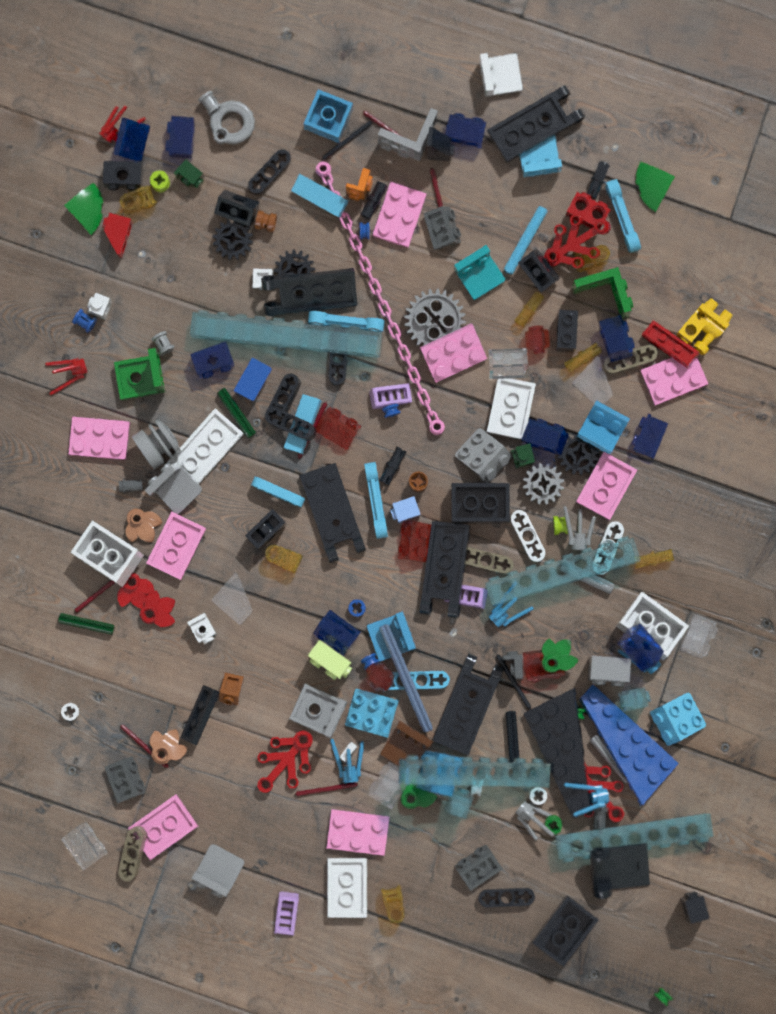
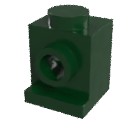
[174,159,204,189]
[511,444,535,469]

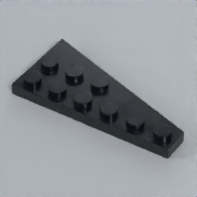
[523,688,592,819]

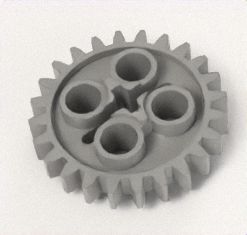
[404,289,466,346]

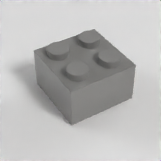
[587,656,631,687]

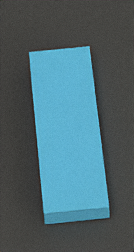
[291,174,349,217]
[284,394,322,454]

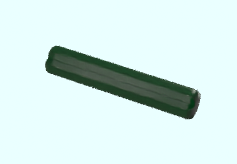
[217,388,256,438]
[58,613,115,635]

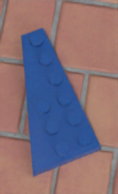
[579,685,679,806]

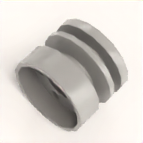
[132,418,181,470]

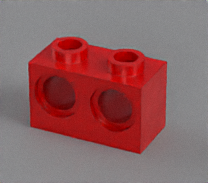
[565,192,611,230]

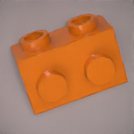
[346,168,373,201]

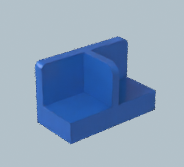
[234,358,272,401]

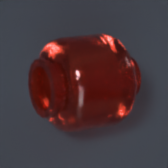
[524,325,550,354]
[365,663,394,692]

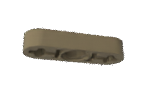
[603,345,658,374]
[466,547,513,574]
[118,826,147,881]

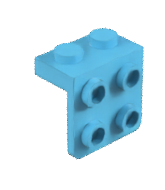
[650,693,706,746]

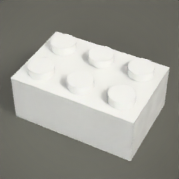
[71,521,144,587]
[616,592,689,660]

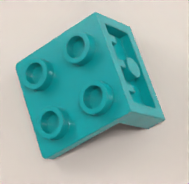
[454,245,505,300]

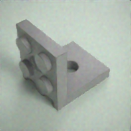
[378,108,438,161]
[289,684,347,738]

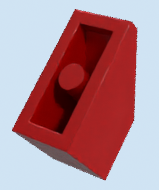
[102,212,133,258]

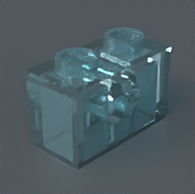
[618,687,651,711]
[444,787,473,819]

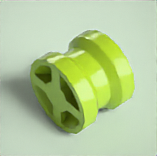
[150,170,170,192]
[553,515,568,535]

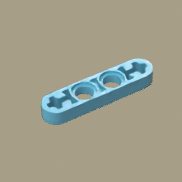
[374,671,450,690]

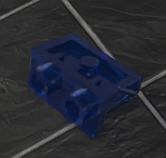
[113,118,150,162]
[631,413,669,459]
[313,610,361,655]

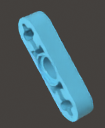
[251,476,305,508]

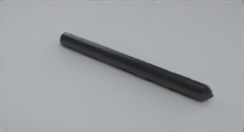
[322,121,372,160]
[496,654,531,710]

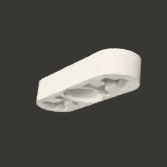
[510,510,545,562]
[592,522,624,575]

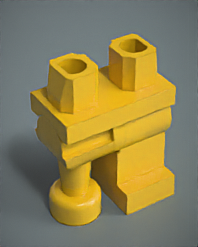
[676,298,732,356]

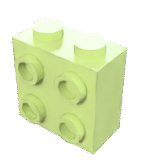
[308,640,352,680]

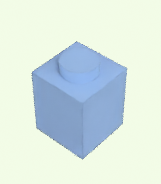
[390,496,420,523]

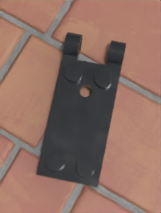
[487,85,586,163]
[261,268,358,316]
[299,463,366,563]
[420,521,471,619]
[432,653,504,755]

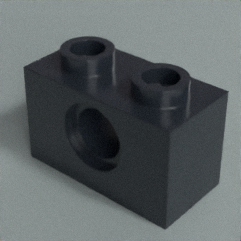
[103,161,143,191]
[214,190,260,226]
[518,249,561,293]
[556,310,578,352]
[245,509,287,551]
[680,891,710,924]

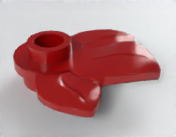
[117,573,155,609]
[140,590,175,627]

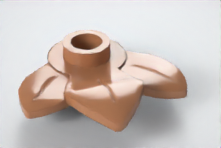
[125,508,162,542]
[150,729,188,765]

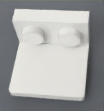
[479,53,523,97]

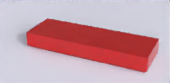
[642,320,699,368]

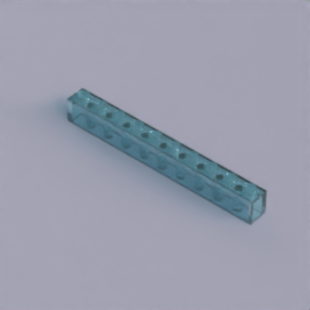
[190,310,383,358]

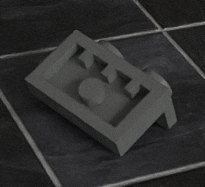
[424,206,461,250]
[502,651,523,680]
[105,757,145,803]
[455,845,503,891]

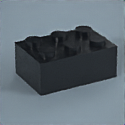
[451,483,510,524]
[531,894,599,967]

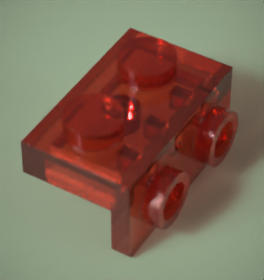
[316,407,362,450]
[398,521,432,562]
[522,650,565,682]

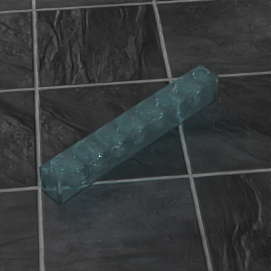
[485,536,640,607]
[398,755,550,787]
[555,813,714,862]

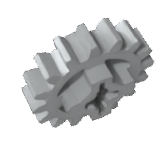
[523,463,564,505]

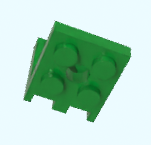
[572,267,634,319]
[114,348,166,400]

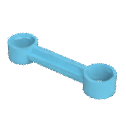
[605,179,641,253]
[308,311,385,333]
[364,462,388,539]

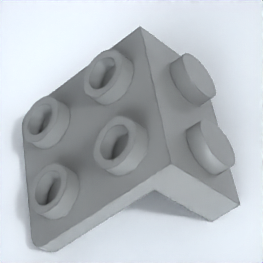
[455,428,512,483]
[145,462,202,514]
[192,844,245,898]

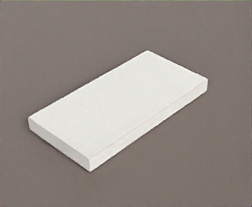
[164,409,244,484]

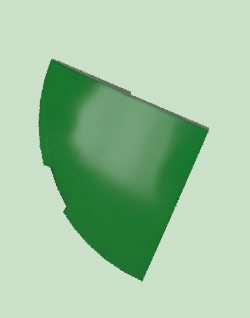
[636,162,675,212]
[64,183,103,236]

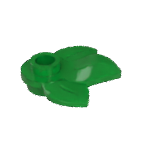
[542,639,578,673]
[401,774,437,809]

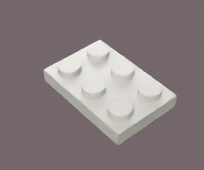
[487,376,536,440]
[328,858,367,918]

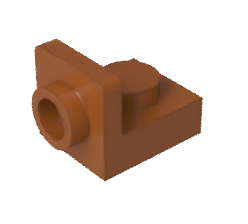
[219,673,244,705]

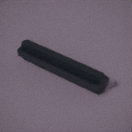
[506,711,520,768]

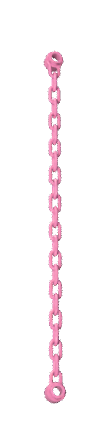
[316,162,445,435]

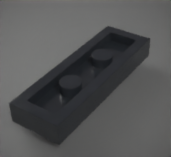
[180,685,220,746]

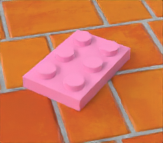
[373,182,427,248]
[420,324,487,383]
[640,358,708,406]
[69,417,130,460]
[576,452,637,521]
[146,512,206,580]
[128,794,198,860]
[327,809,389,856]

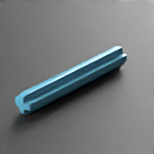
[504,206,547,275]

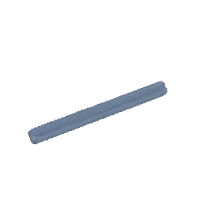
[379,624,433,733]

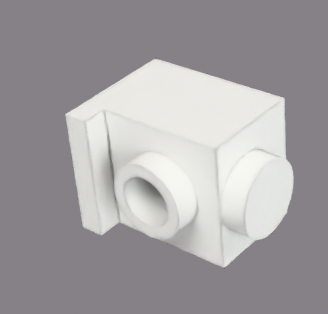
[87,293,112,320]
[187,613,216,645]

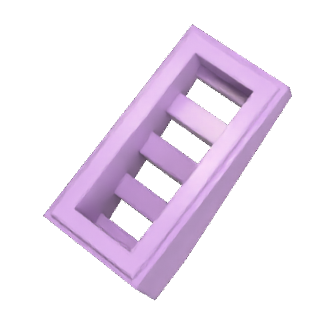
[369,383,412,409]
[444,585,488,609]
[274,892,299,935]

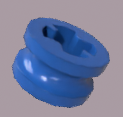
[360,222,370,240]
[382,404,401,418]
[348,599,366,617]
[360,653,380,670]

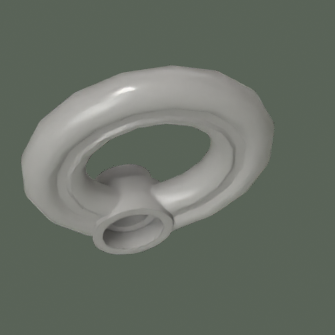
[210,101,255,144]

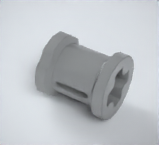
[198,91,222,116]
[151,331,175,356]

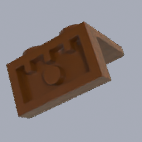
[380,721,433,774]

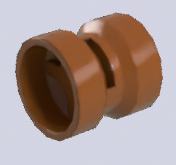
[255,210,277,232]
[409,471,428,492]

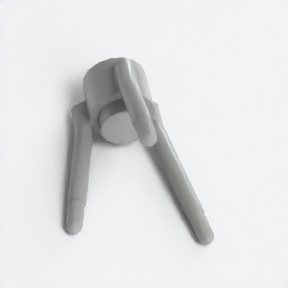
[563,506,596,550]
[515,801,554,840]

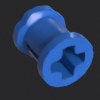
[72,309,97,333]

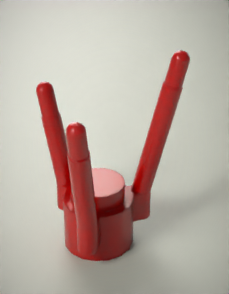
[99,105,146,143]
[45,358,88,395]

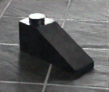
[427,127,455,161]

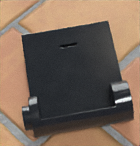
[590,843,650,899]

